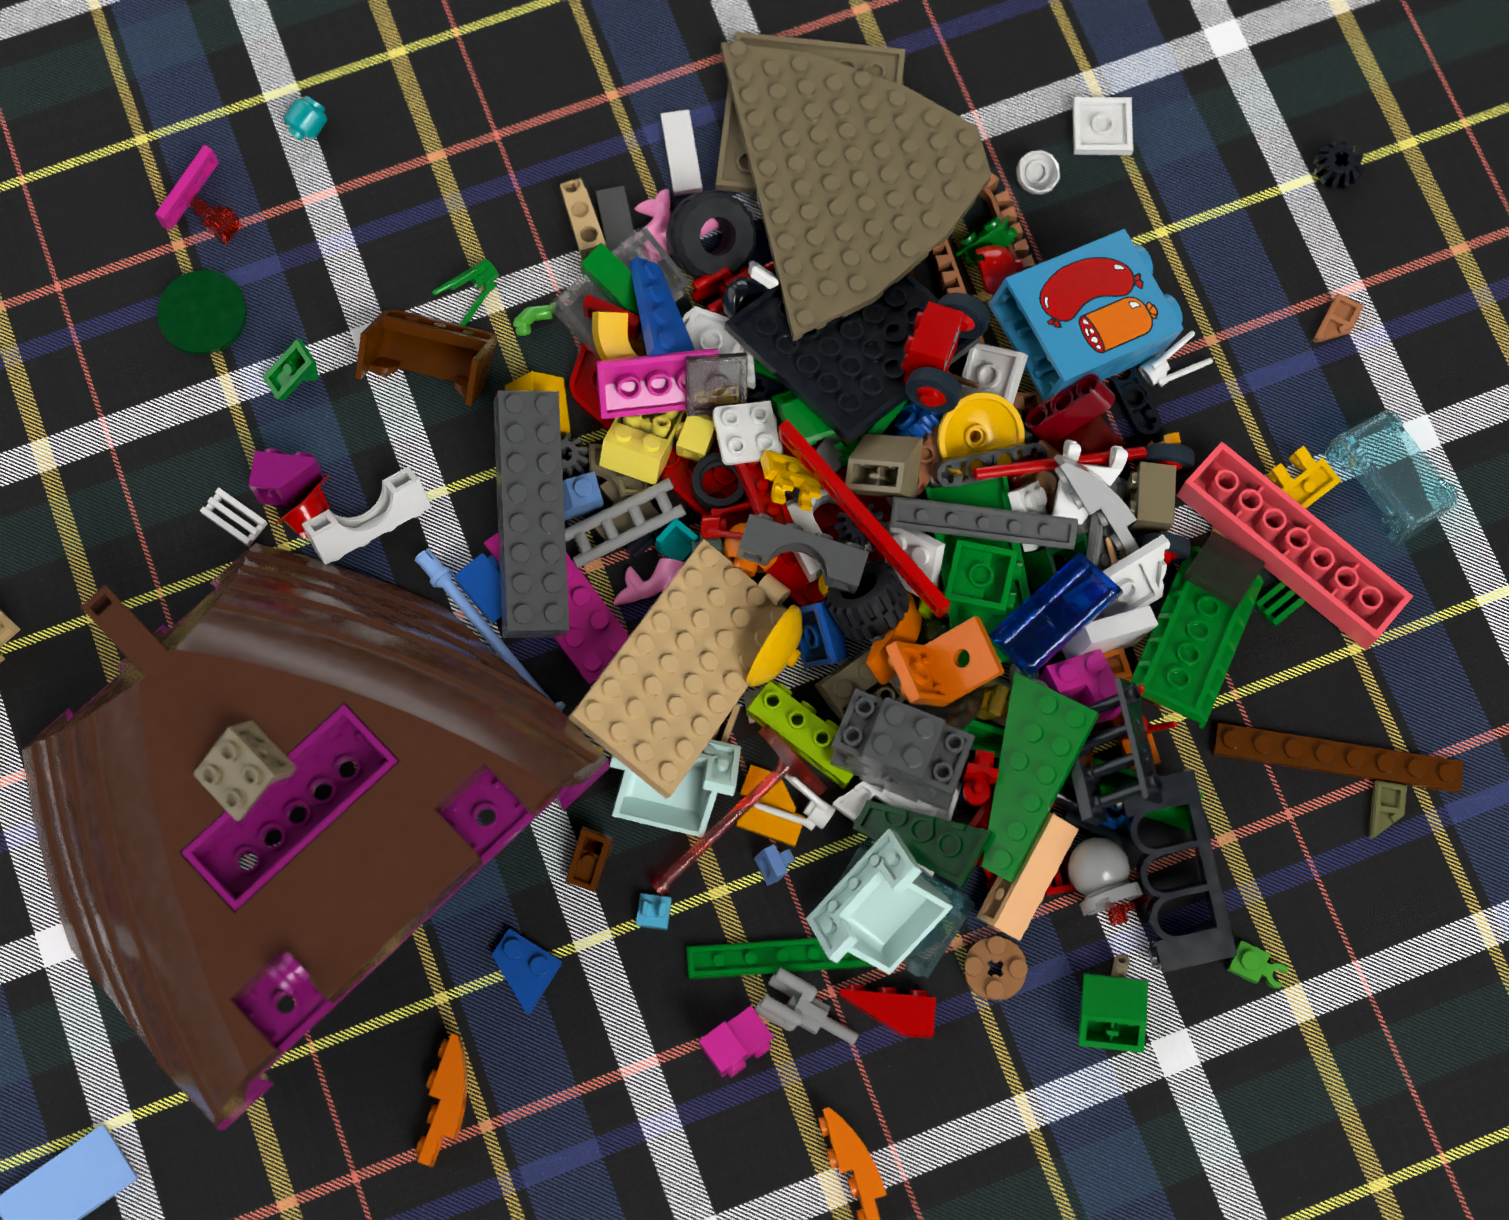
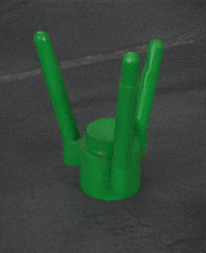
[432,258,499,326]

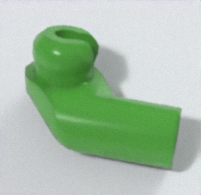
[513,304,553,336]

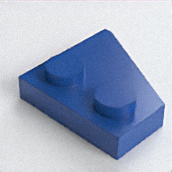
[492,928,563,1015]

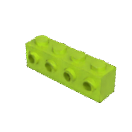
[746,681,855,789]

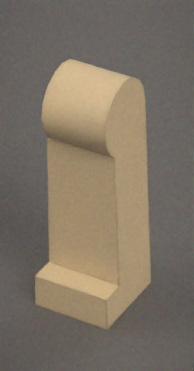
[560,178,606,262]

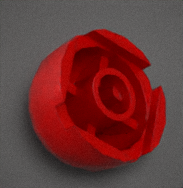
[975,245,1024,303]

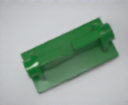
[956,215,1018,266]

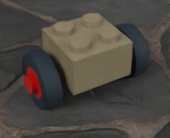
[1124,443,1195,564]

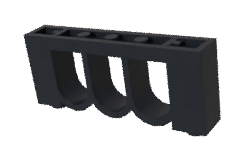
[1114,768,1237,973]

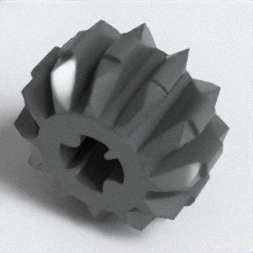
[561,433,589,481]

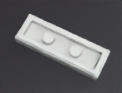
[661,110,702,196]

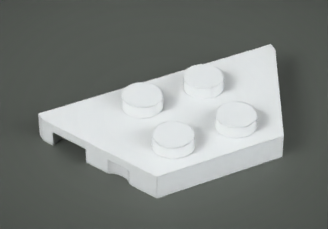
[682,306,756,389]
[1062,534,1170,620]

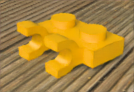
[1266,446,1342,509]
[760,450,822,512]

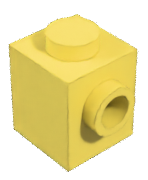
[675,413,716,462]

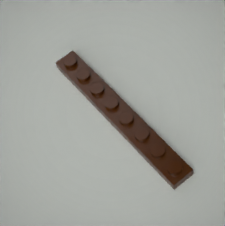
[1212,723,1464,794]

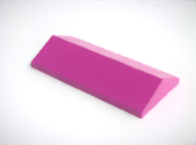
[597,348,721,419]

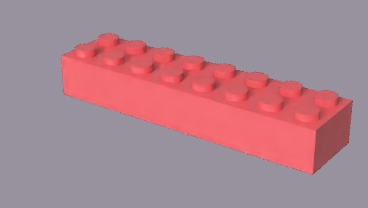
[1177,442,1413,650]

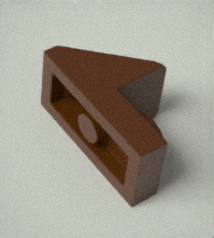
[565,826,613,892]

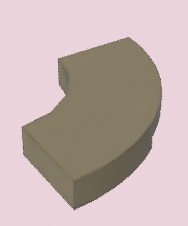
[589,444,650,500]

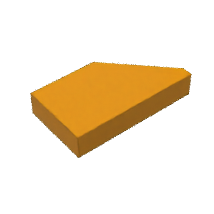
[740,765,796,813]

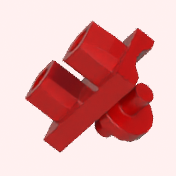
[961,750,999,806]

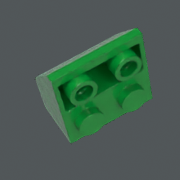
[771,391,839,446]
[1078,973,1148,1053]

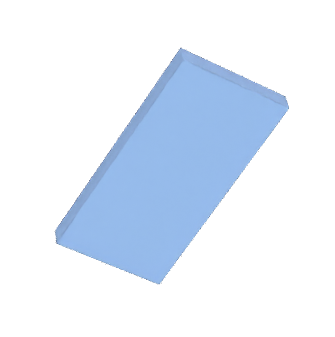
[0,1124,139,1220]

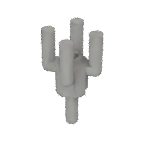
[754,967,859,1045]

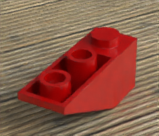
[839,984,936,1039]

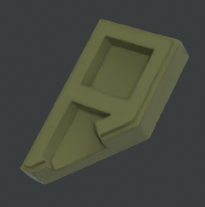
[1368,780,1407,839]

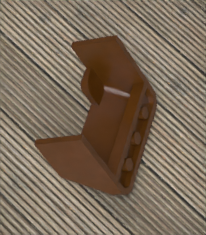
[355,309,497,406]

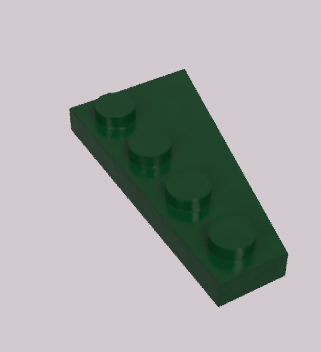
[853,800,993,888]

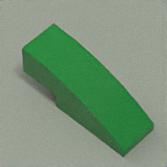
[580,243,639,316]

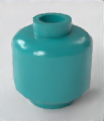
[284,96,327,141]

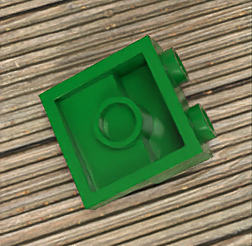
[945,539,1023,617]

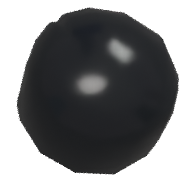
[722,277,766,318]

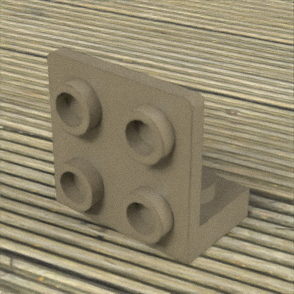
[194,720,297,821]

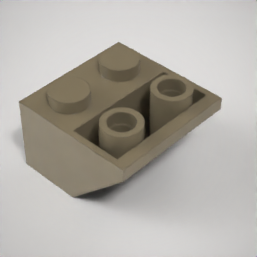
[845,434,924,498]
[814,649,906,721]

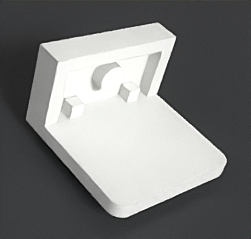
[712,401,783,465]

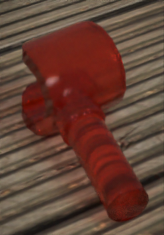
[1108,894,1149,926]

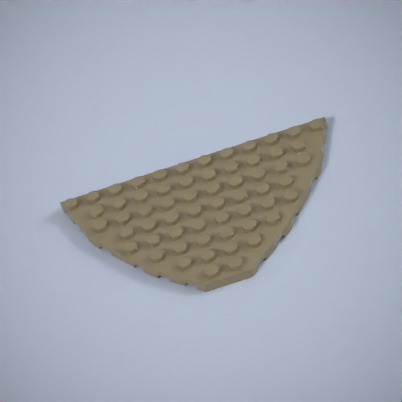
[721,41,991,341]

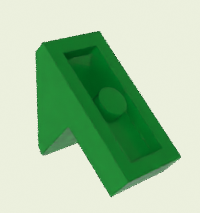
[263,339,318,400]

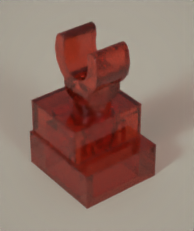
[190,197,242,245]

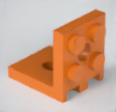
[885,616,1005,707]

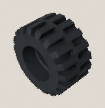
[824,560,910,641]

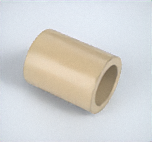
[757,574,791,607]

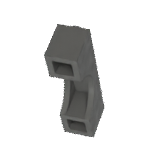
[736,513,869,595]

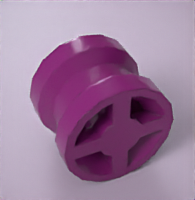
[267,951,311,996]

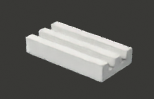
[200,487,268,547]

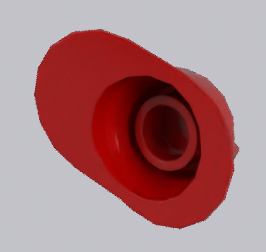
[276,474,330,539]

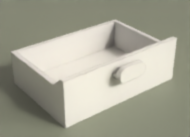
[1058,605,1159,660]

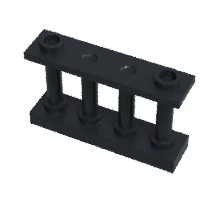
[1071,678,1163,825]

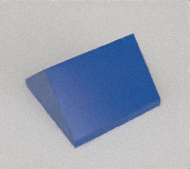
[798,600,849,669]

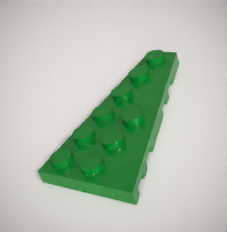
[982,672,1100,883]

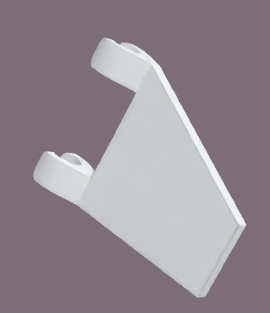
[1052,440,1128,525]

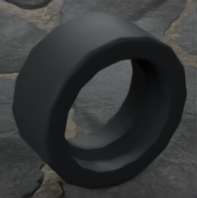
[692,453,747,511]

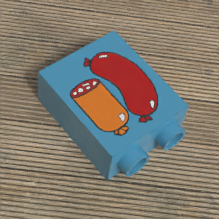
[988,229,1184,401]

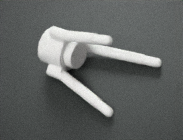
[1138,331,1213,387]
[754,771,836,831]

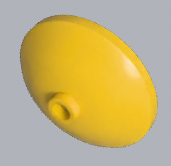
[937,392,1025,479]
[746,604,803,687]

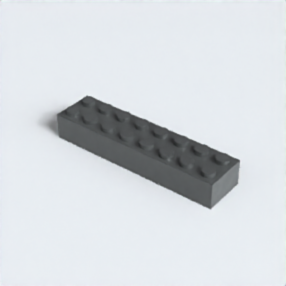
[493,391,569,638]

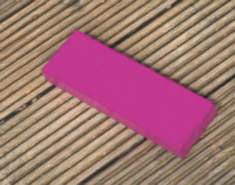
[155,145,219,231]

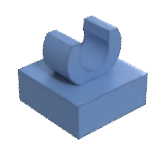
[754,845,795,886]

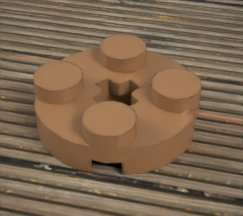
[964,936,1028,1001]

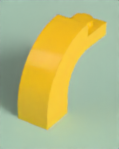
[592,312,639,360]

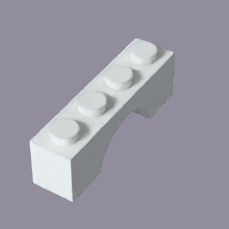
[302,466,432,565]

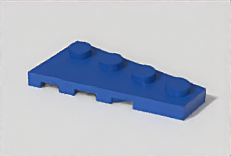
[629,256,695,356]

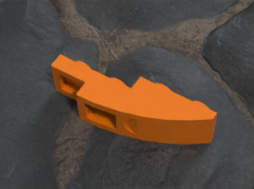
[415,1033,468,1167]
[818,1107,887,1220]

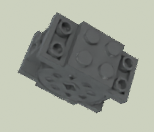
[830,689,975,811]

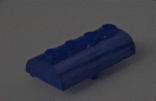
[989,552,1123,678]

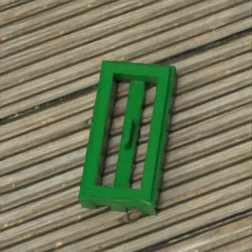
[1254,582,1306,628]

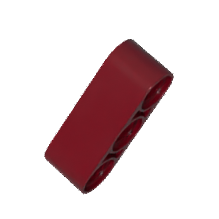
[1025,374,1115,445]

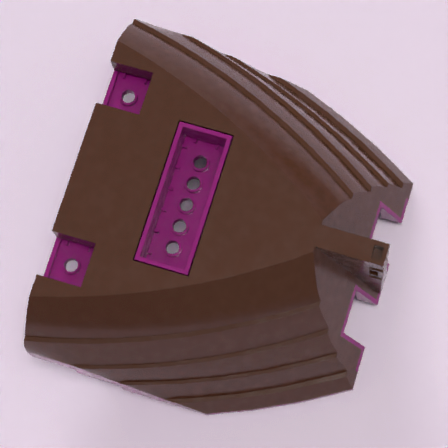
[22,543,610,1130]

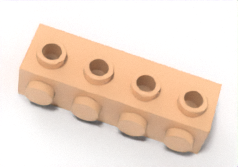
[976,812,1079,941]

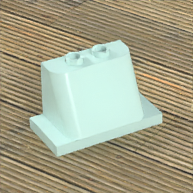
[610,739,741,838]
[806,828,953,975]

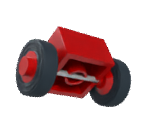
[901,293,990,413]

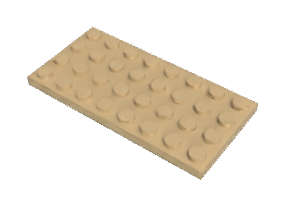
[568,539,787,799]

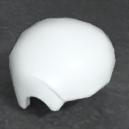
[1016,150,1060,195]

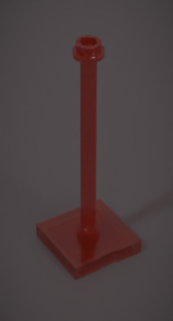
[650,724,827,896]

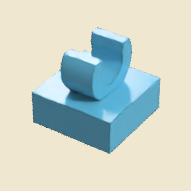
[636,893,672,930]

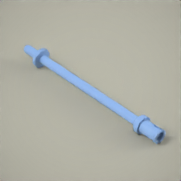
[415,548,565,711]

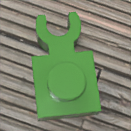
[1227,940,1289,989]

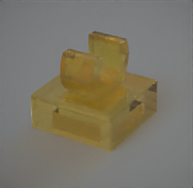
[974,683,1010,720]

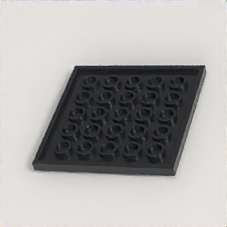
[724,273,980,445]

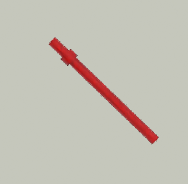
[973,446,1147,480]

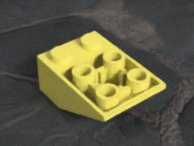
[599,410,687,485]

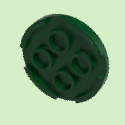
[157,270,247,356]

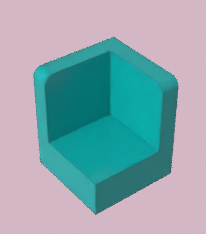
[656,518,699,562]

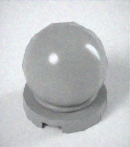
[1067,838,1143,916]

